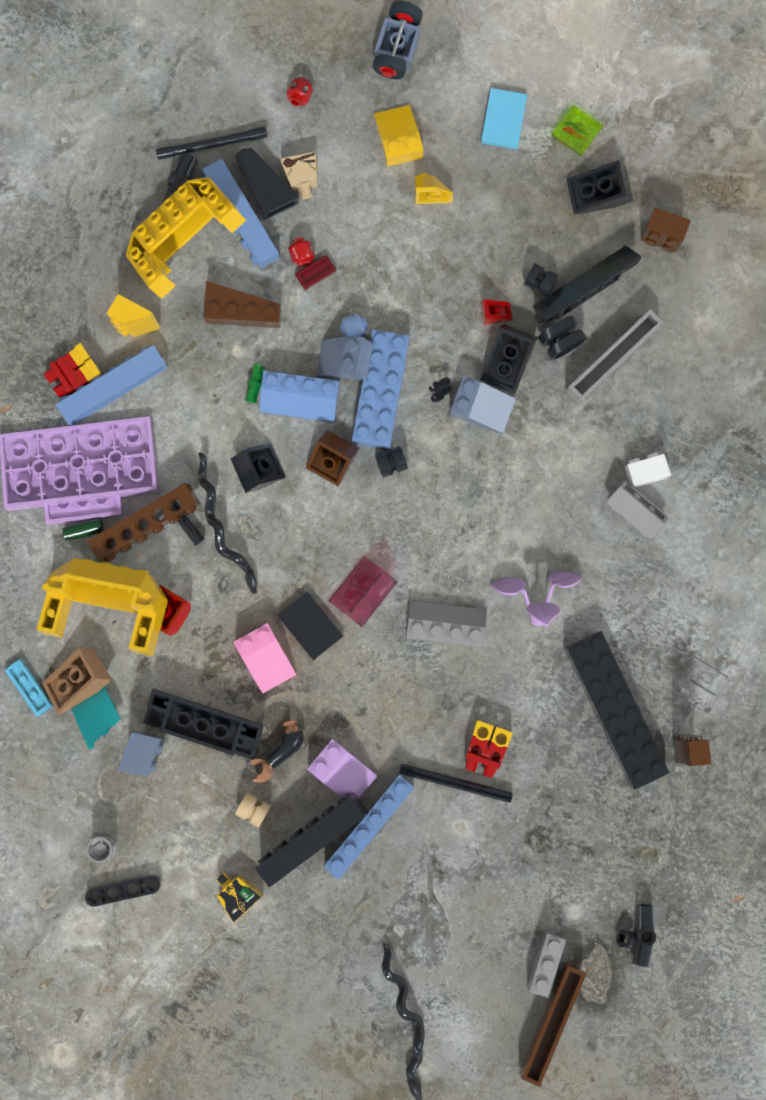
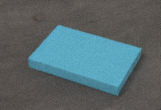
[481,88,527,150]

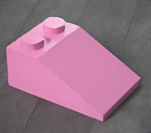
[233,623,297,693]

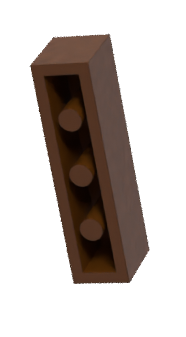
[673,734,712,766]

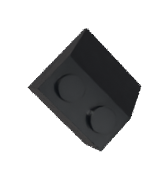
[231,443,286,493]

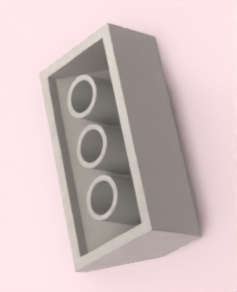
[406,601,487,648]

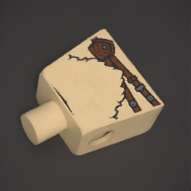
[280,151,318,200]

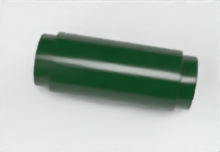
[63,518,104,541]

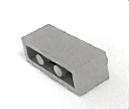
[606,480,669,540]
[527,930,566,998]

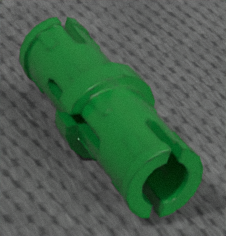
[244,364,265,404]

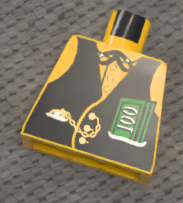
[216,872,263,923]

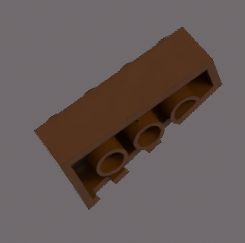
[203,281,282,328]

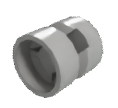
[86,835,117,863]

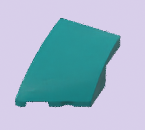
[71,685,121,750]

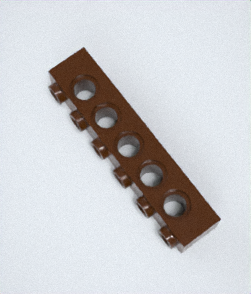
[87,483,201,563]

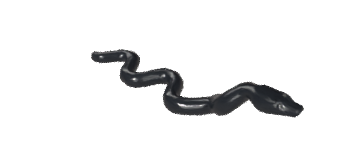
[198,452,257,594]
[381,944,425,1100]

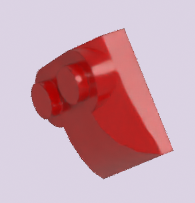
[159,584,191,636]

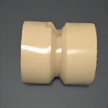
[235,792,271,828]

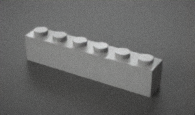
[566,309,664,405]

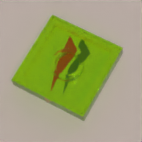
[551,105,604,157]

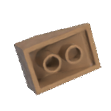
[42,648,111,714]

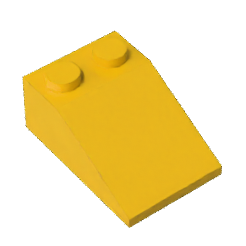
[374,105,424,167]

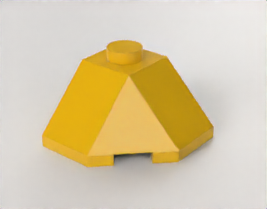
[414,173,453,204]

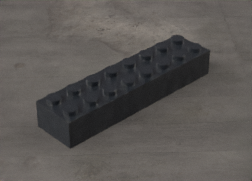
[564,631,670,790]

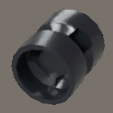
[523,263,558,297]
[375,446,408,478]

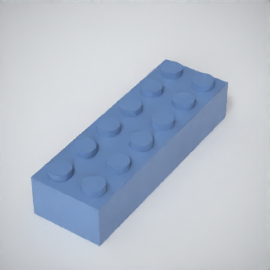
[352,329,410,451]

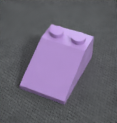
[307,739,377,798]

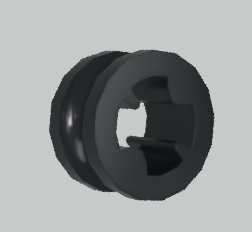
[616,929,636,948]

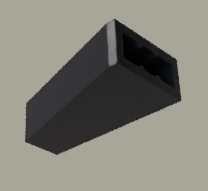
[234,147,299,220]

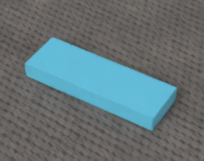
[4,658,54,717]

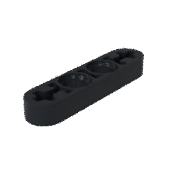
[85,875,162,907]

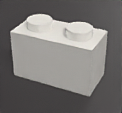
[625,453,671,488]

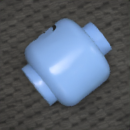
[339,314,368,337]

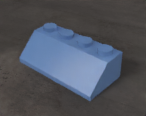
[259,371,340,423]

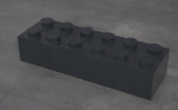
[255,793,368,888]

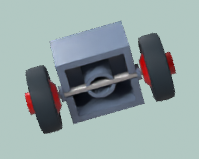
[372,1,423,80]

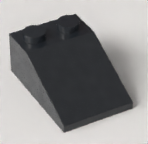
[566,160,633,215]
[480,324,538,393]

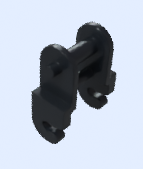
[429,377,452,403]

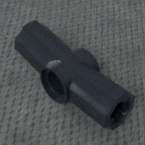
[163,153,198,203]
[632,904,656,967]

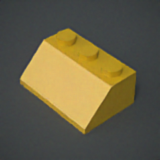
[106,294,160,337]

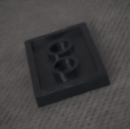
[277,592,343,661]

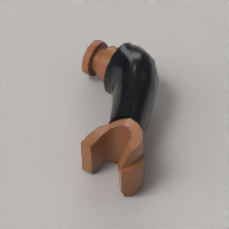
[251,720,304,783]

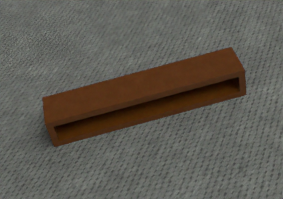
[519,962,586,1087]

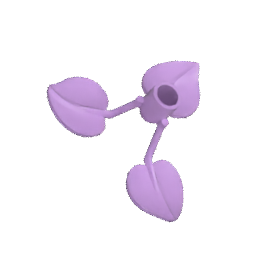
[491,570,582,627]

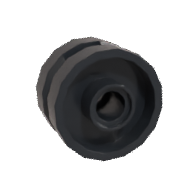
[538,315,587,361]

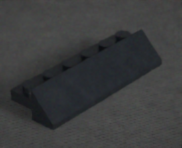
[532,245,642,325]
[143,688,264,760]

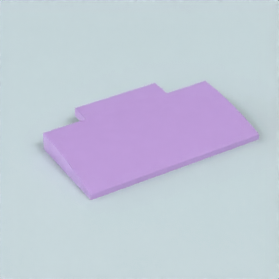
[0,416,159,525]

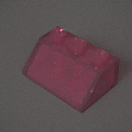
[328,557,398,627]

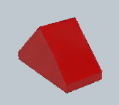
[481,299,513,325]

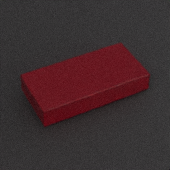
[295,254,336,291]

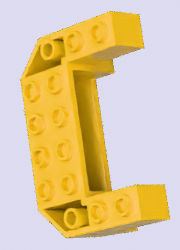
[126,177,246,299]
[36,558,168,656]

